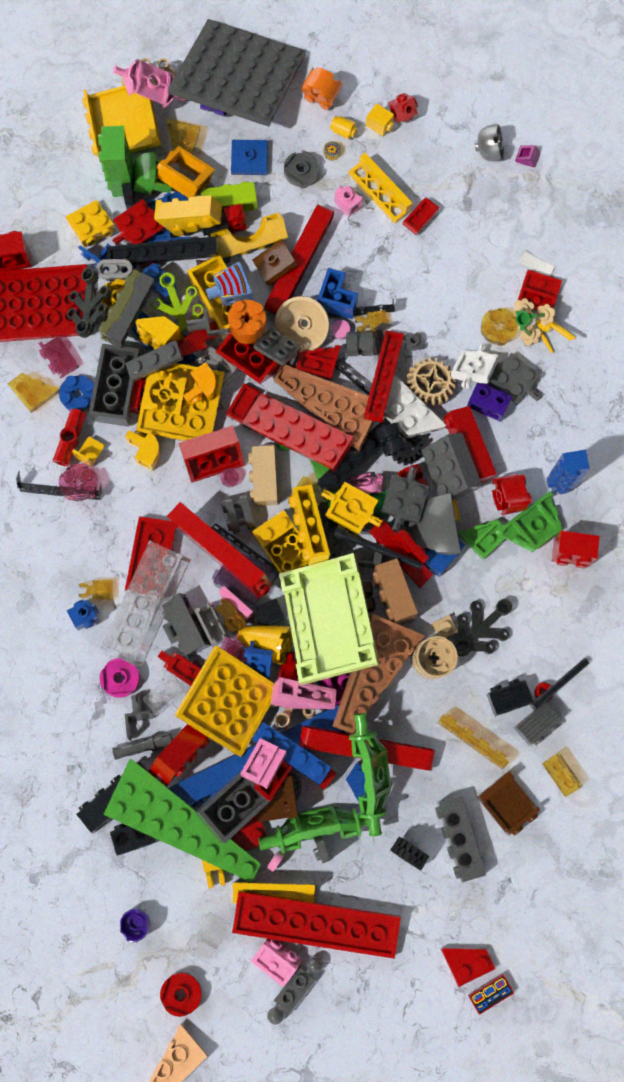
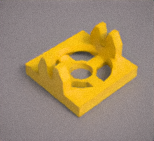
[142,371,187,416]

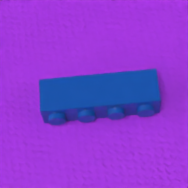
[252,722,331,785]

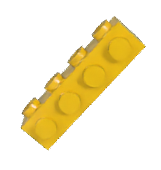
[289,484,330,566]

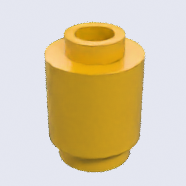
[330,116,358,140]

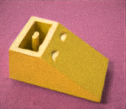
[250,510,308,574]

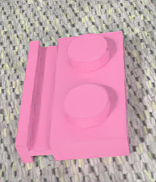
[219,586,254,622]
[240,738,287,789]

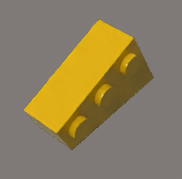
[154,195,222,237]

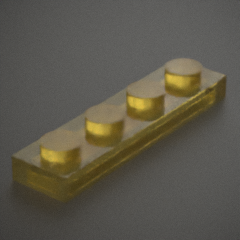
[437,715,509,769]

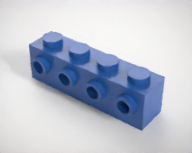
[547,449,590,494]

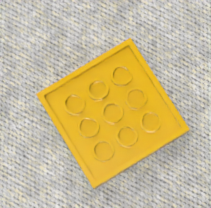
[136,363,225,441]
[174,646,274,757]

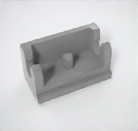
[197,345,238,388]
[195,603,230,647]

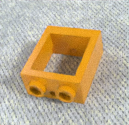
[157,146,215,198]

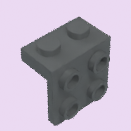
[253,327,302,366]

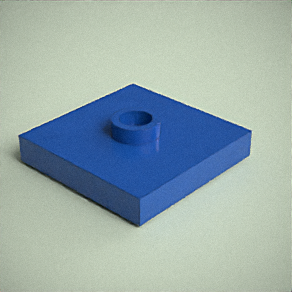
[231,140,267,175]

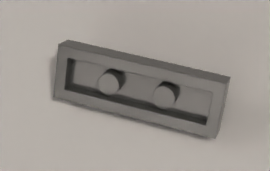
[125,340,184,382]

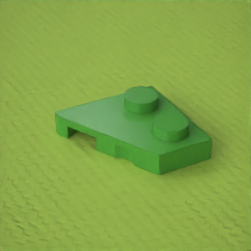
[458,519,505,560]

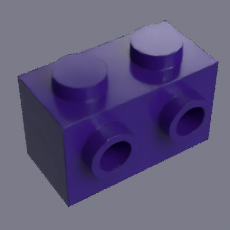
[467,382,512,422]

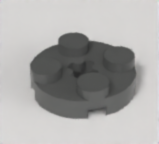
[284,151,319,189]

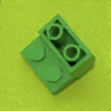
[133,153,172,195]

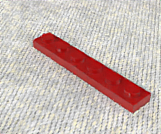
[364,330,404,423]

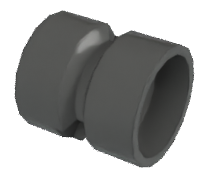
[346,332,373,356]

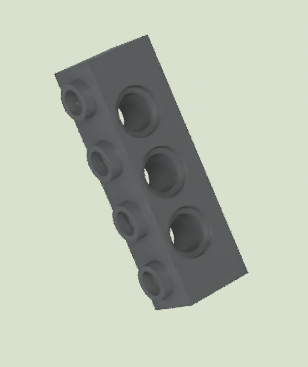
[435,795,486,882]

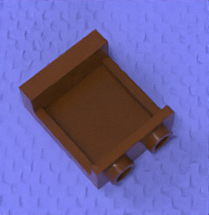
[476,771,540,836]

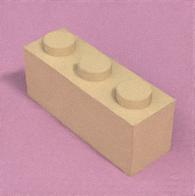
[248,445,278,506]

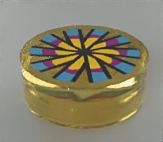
[323,141,341,161]

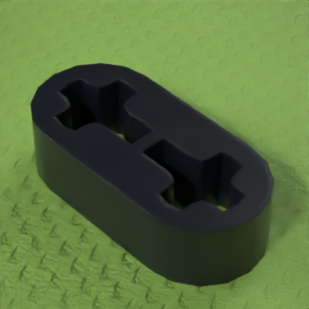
[122,182,135,209]

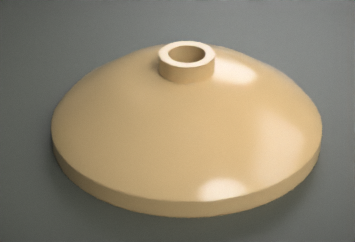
[275,296,330,352]

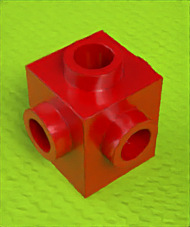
[388,93,418,122]

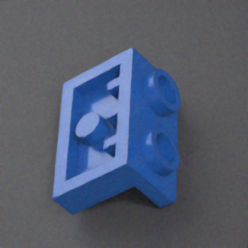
[244,641,273,680]

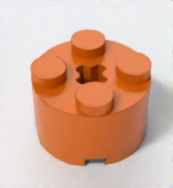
[301,67,343,110]
[228,300,266,344]

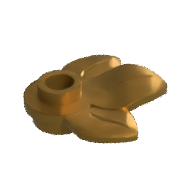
[215,598,246,632]

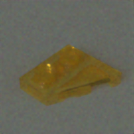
[166,119,200,155]
[8,373,59,413]

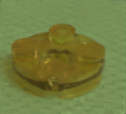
[480,308,518,346]

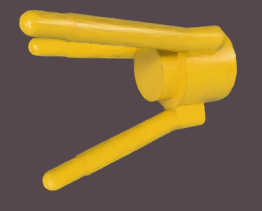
[535,320,576,353]

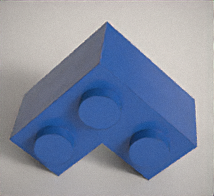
[317,268,358,319]

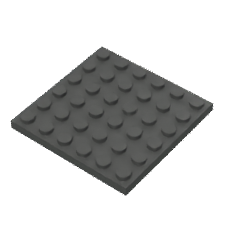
[168,19,306,127]

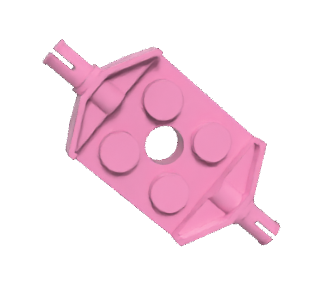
[113,59,186,109]

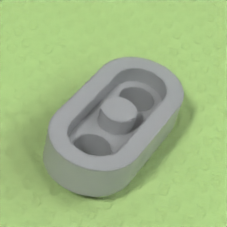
[96,259,134,280]

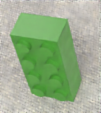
[98,125,134,197]

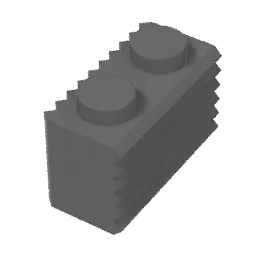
[514,702,562,746]

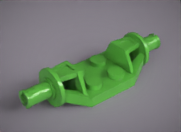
[349,713,392,837]
[258,805,368,854]

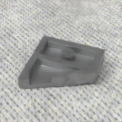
[313,836,331,863]

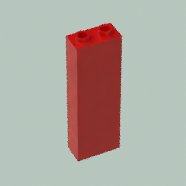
[167,502,272,599]

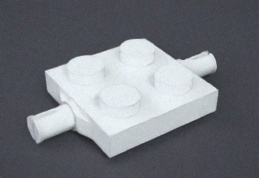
[451,344,498,389]

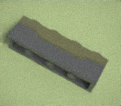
[99,269,154,348]

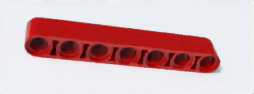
[264,204,335,315]
[299,725,436,771]

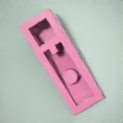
[271,677,336,709]

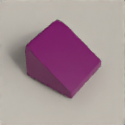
[515,145,540,167]

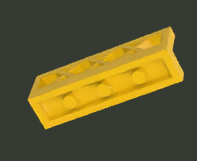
[348,153,412,224]
[232,882,315,903]

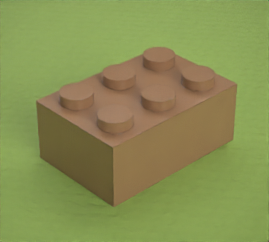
[371,559,418,625]

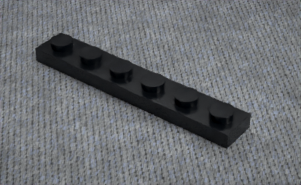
[107,236,218,264]
[316,417,391,493]

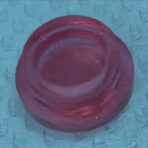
[220,468,239,487]

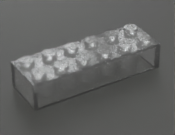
[101,541,191,666]

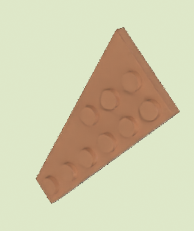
[273,365,375,451]
[332,614,425,734]

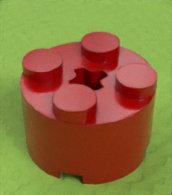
[492,473,532,516]

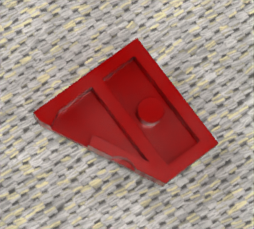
[296,345,341,380]
[441,948,495,987]

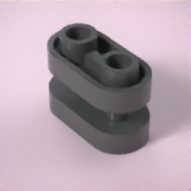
[221,492,255,534]

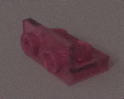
[38,336,79,379]

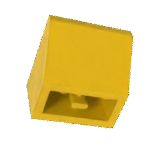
[135,316,182,350]

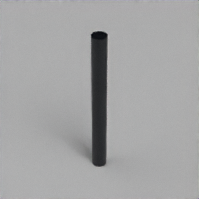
[530,658,589,710]

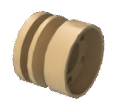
[411,636,458,680]

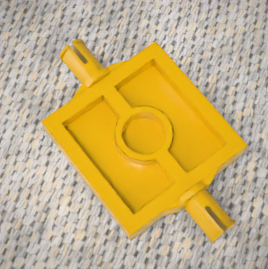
[321,482,383,535]

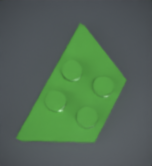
[496,491,562,552]

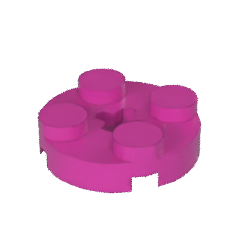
[100,658,140,698]

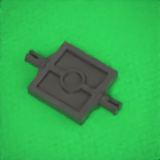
[488,353,541,405]
[381,467,429,531]

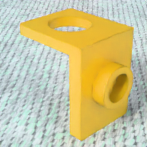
[72,436,105,467]

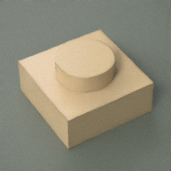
[431,615,458,638]

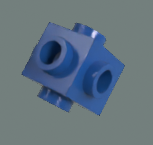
[66,599,99,631]

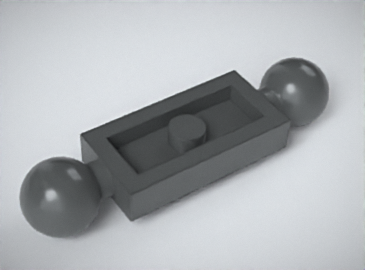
[267,957,323,1025]

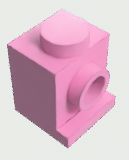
[334,185,363,217]

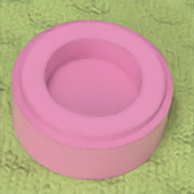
[332,320,350,339]
[267,851,285,872]

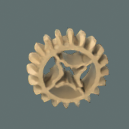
[406,357,457,407]

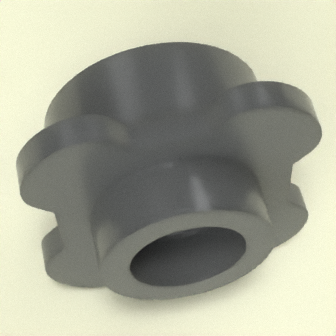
[404,332,424,351]

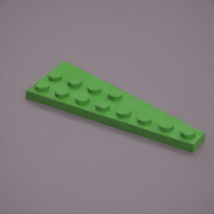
[103,759,261,883]

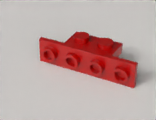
[369,518,433,588]

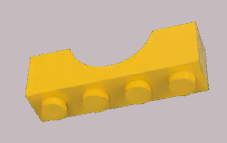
[210,212,288,258]

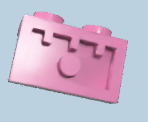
[251,939,302,987]

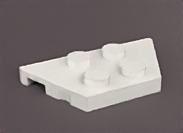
[384,375,446,438]

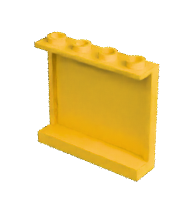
[82,85,162,158]

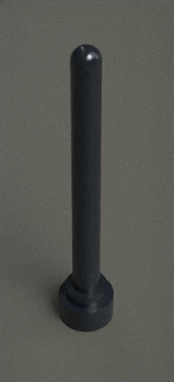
[333,524,423,569]

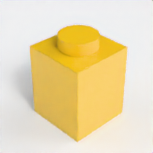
[366,103,394,136]

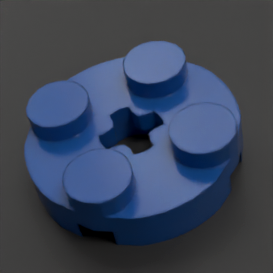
[59,375,94,411]

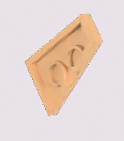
[149,1024,209,1082]

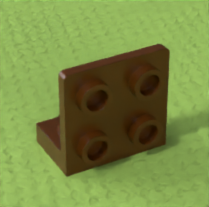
[257,776,298,822]

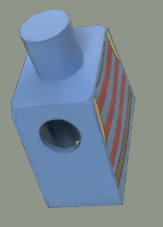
[206,262,253,306]

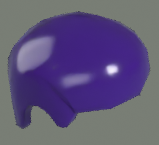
[120,908,151,943]

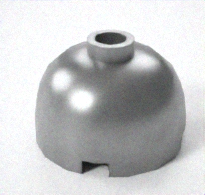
[475,124,504,161]

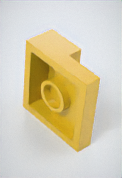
[65,200,115,248]

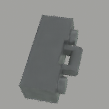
[160,593,211,656]

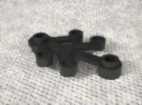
[67,267,112,338]
[453,599,512,657]

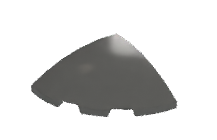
[401,493,461,555]

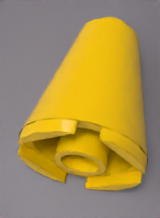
[237,625,293,665]

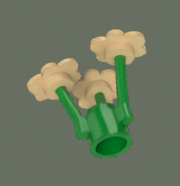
[513,298,556,346]

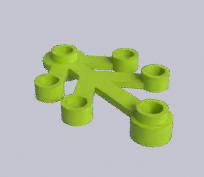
[151,272,204,339]

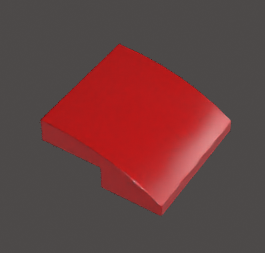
[518,270,562,310]

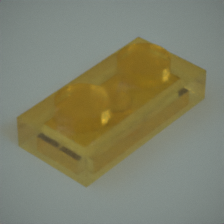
[542,752,583,797]

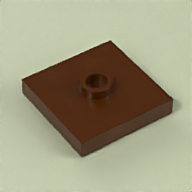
[252,239,298,286]

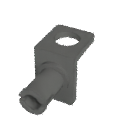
[186,309,230,337]
[125,694,154,741]

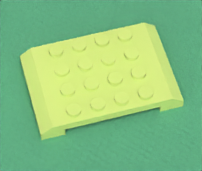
[279,553,378,685]

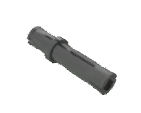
[112,732,173,760]

